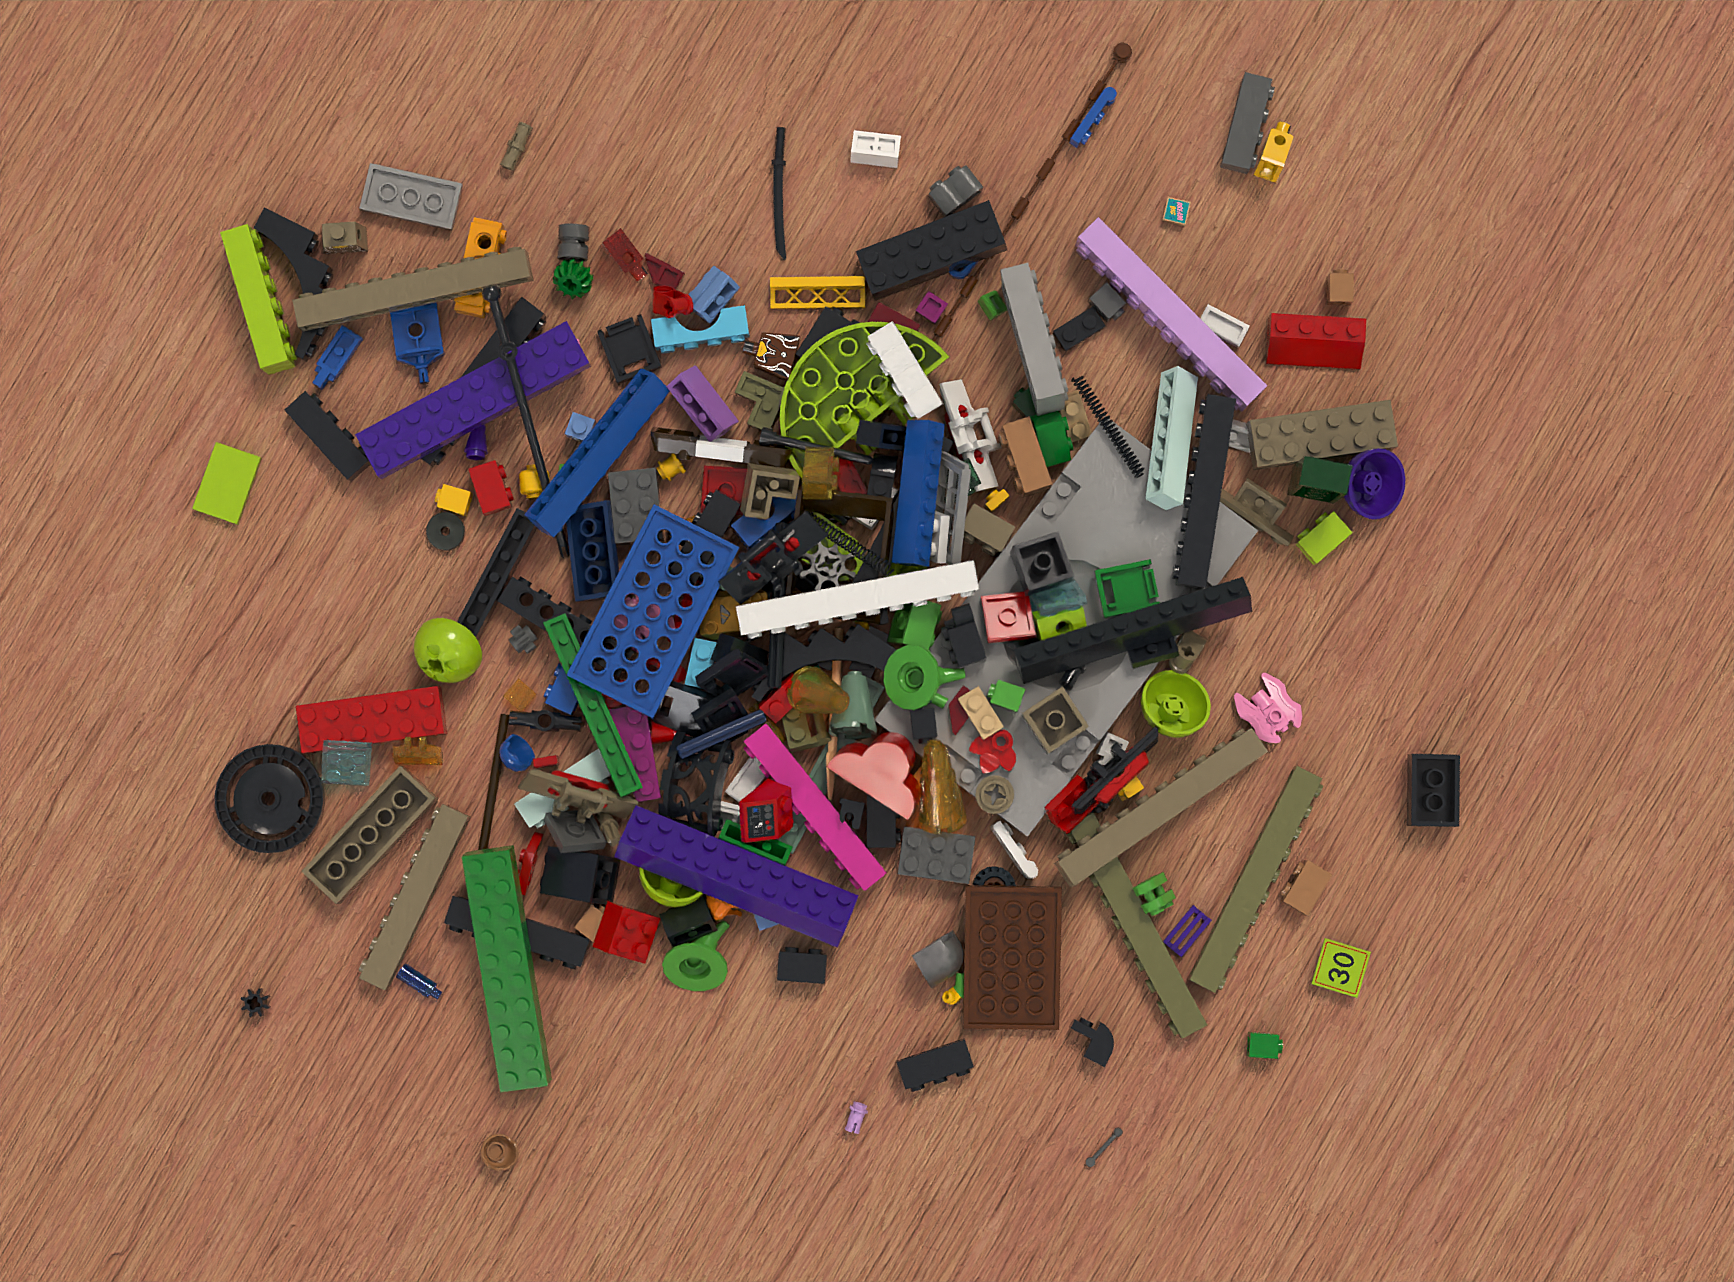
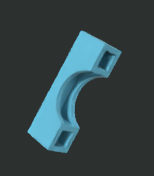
[651,305,750,353]

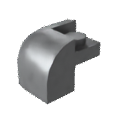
[912,930,964,988]

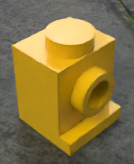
[1115,772,1144,801]

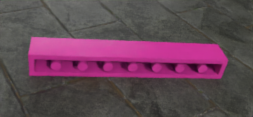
[743,723,887,891]

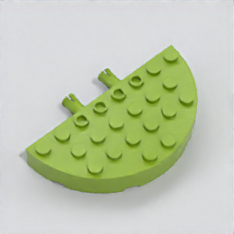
[780,322,950,478]

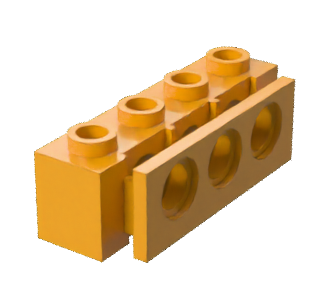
[454,217,507,319]

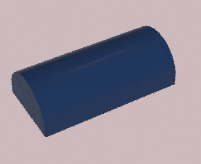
[566,500,619,602]

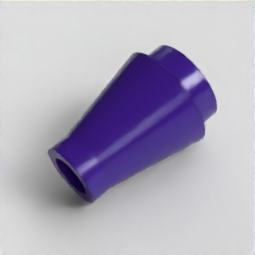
[464,425,488,460]

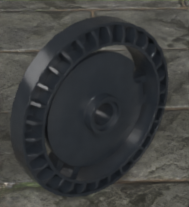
[215,744,325,853]

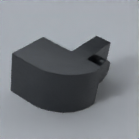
[867,453,898,498]
[1069,1017,1114,1067]

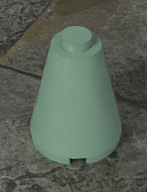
[829,671,877,739]

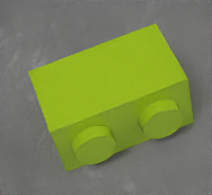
[1295,511,1353,565]

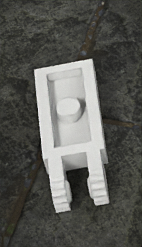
[990,821,1039,879]

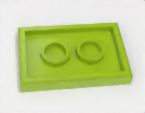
[192,442,262,525]

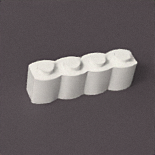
[866,322,943,419]

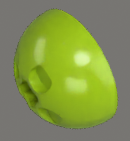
[414,618,482,683]
[1141,670,1211,738]
[639,867,703,907]

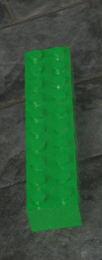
[462,845,552,1092]

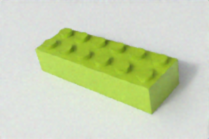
[220,224,297,375]

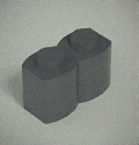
[928,165,983,217]

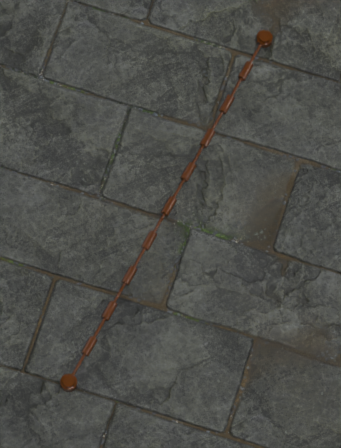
[856,43,1132,454]

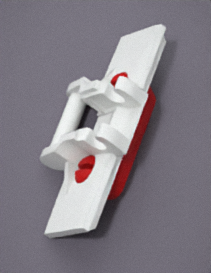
[939,379,1001,492]

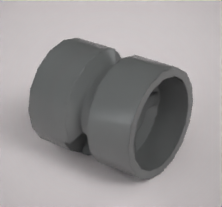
[557,223,589,262]

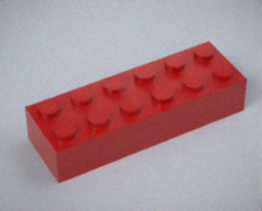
[295,686,448,754]

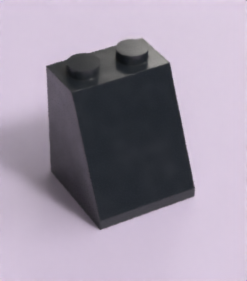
[540,846,621,905]

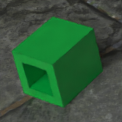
[1246,1032,1283,1059]

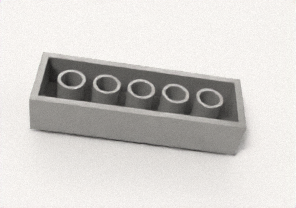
[1000,263,1068,416]

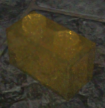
[802,447,839,499]

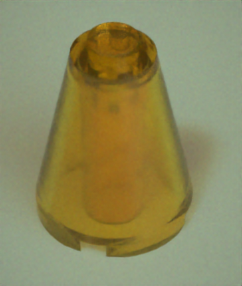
[787,666,850,714]

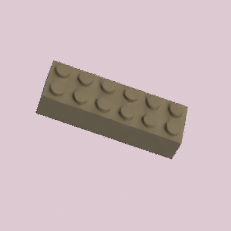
[1246,400,1398,470]
[301,766,439,904]

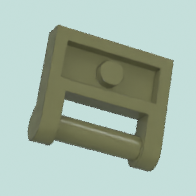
[782,697,831,753]

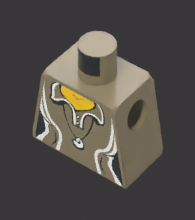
[322,222,368,254]

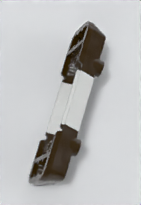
[650,427,794,467]

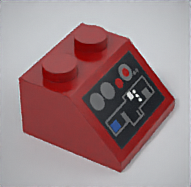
[739,779,794,843]

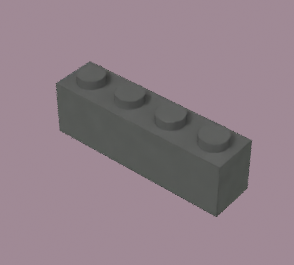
[1220,72,1275,174]

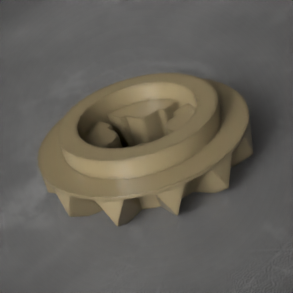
[976,775,1014,814]

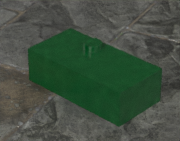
[1287,456,1352,504]

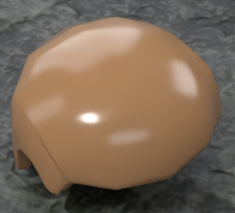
[480,1134,519,1171]

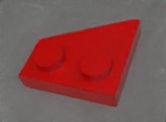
[518,832,544,895]

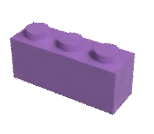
[666,365,739,442]

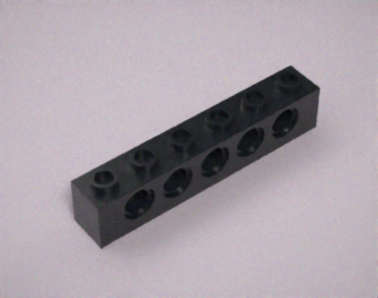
[497,576,635,677]

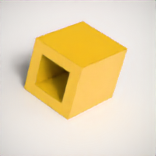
[435,484,474,517]

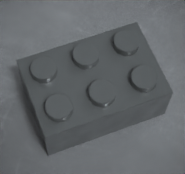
[608,468,664,546]
[898,827,976,884]

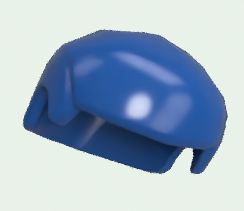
[499,734,535,772]

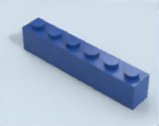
[892,420,945,567]

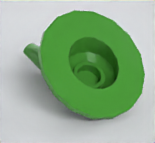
[884,645,966,710]
[662,921,730,991]

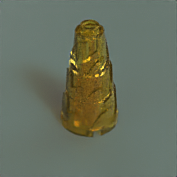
[918,740,967,834]

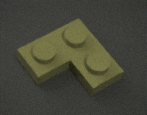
[735,371,784,431]

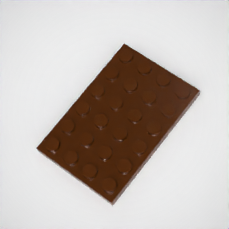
[963,885,1062,1030]

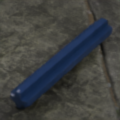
[676,710,766,759]

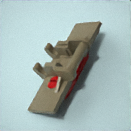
[518,769,638,824]

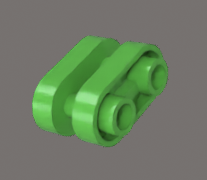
[1133,872,1176,916]

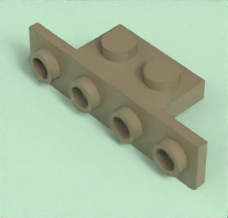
[1220,478,1293,546]

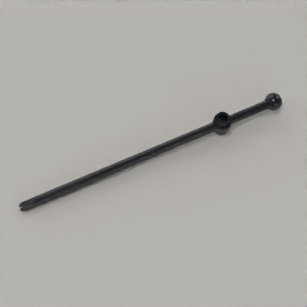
[482,284,570,559]

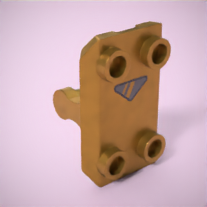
[700,589,768,640]

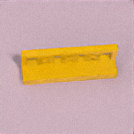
[770,276,865,309]

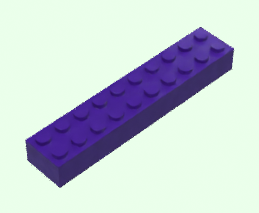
[355,321,591,479]
[614,805,859,948]

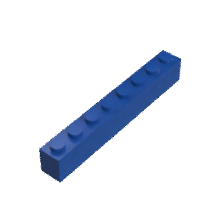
[524,368,670,538]

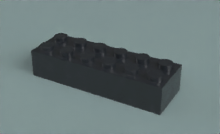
[856,200,1007,301]

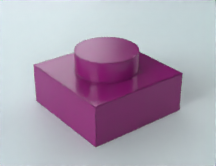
[915,291,948,325]

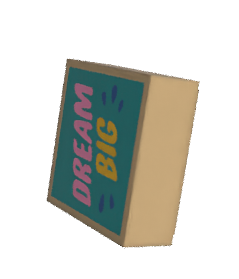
[1162,197,1191,226]

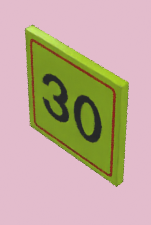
[1311,938,1371,998]

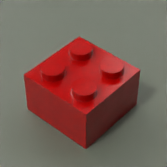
[592,901,660,964]

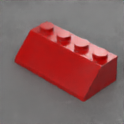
[1266,313,1367,370]

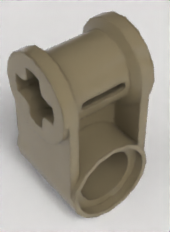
[1169,631,1207,674]

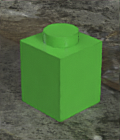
[987,680,1025,713]

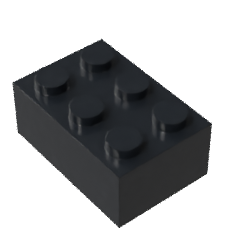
[1407,754,1460,827]

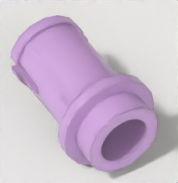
[845,1101,868,1134]

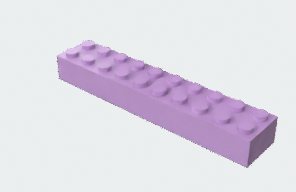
[1075,217,1267,412]

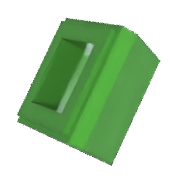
[978,290,1007,321]

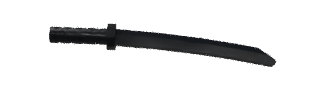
[771,127,786,260]

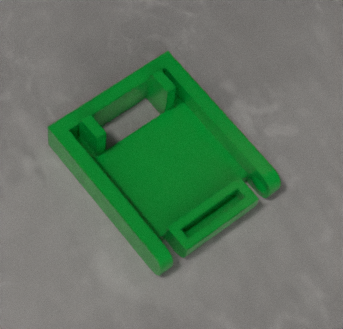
[1094,559,1160,618]

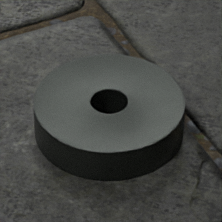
[426,512,465,551]

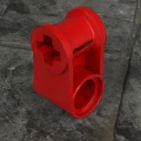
[652,286,693,318]

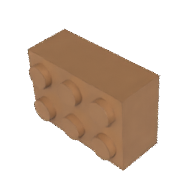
[998,416,1052,498]

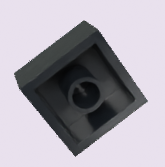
[1010,531,1074,597]

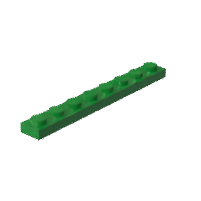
[543,613,643,798]

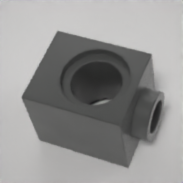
[1088,282,1126,322]

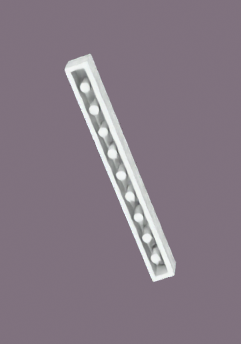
[736,560,979,638]

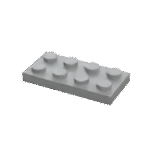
[359,163,463,231]

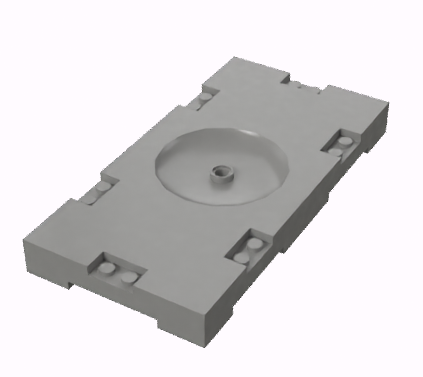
[875,416,1258,836]

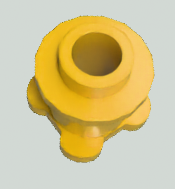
[656,453,686,481]

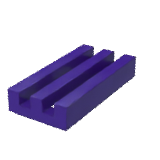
[1163,905,1212,957]

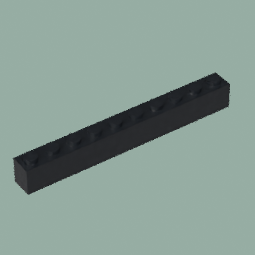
[1013,577,1252,684]

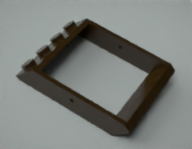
[785,486,894,624]

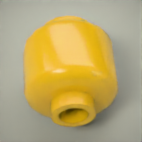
[519,464,550,499]

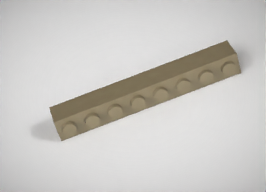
[358,804,471,990]

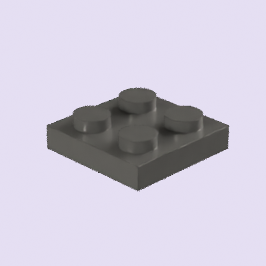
[544,810,607,853]

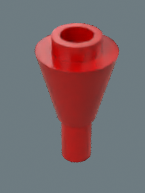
[649,721,689,744]

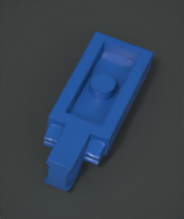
[312,325,363,390]

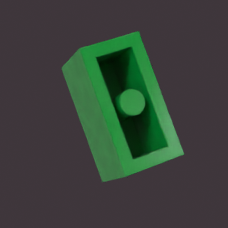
[1031,411,1073,467]

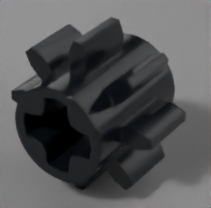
[241,988,271,1017]

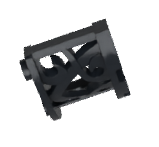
[658,731,735,837]

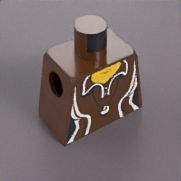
[742,332,800,382]

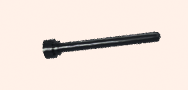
[759,427,873,465]

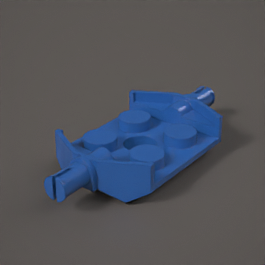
[390,302,445,384]

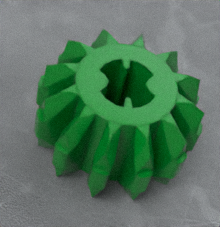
[552,258,594,300]

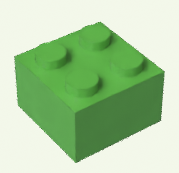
[887,601,942,651]

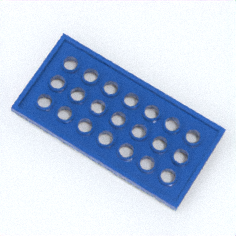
[567,504,739,719]

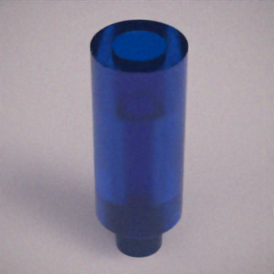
[396,963,443,1000]

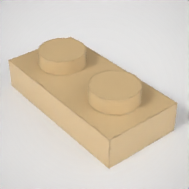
[1059,390,1092,442]
[958,686,1004,740]

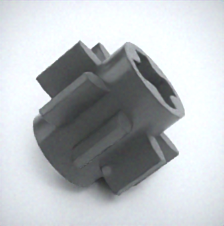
[508,625,538,654]

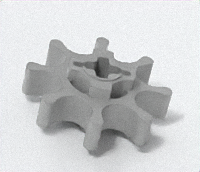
[799,537,856,591]

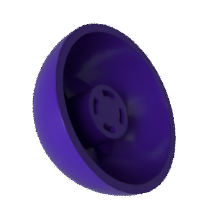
[1344,449,1405,519]

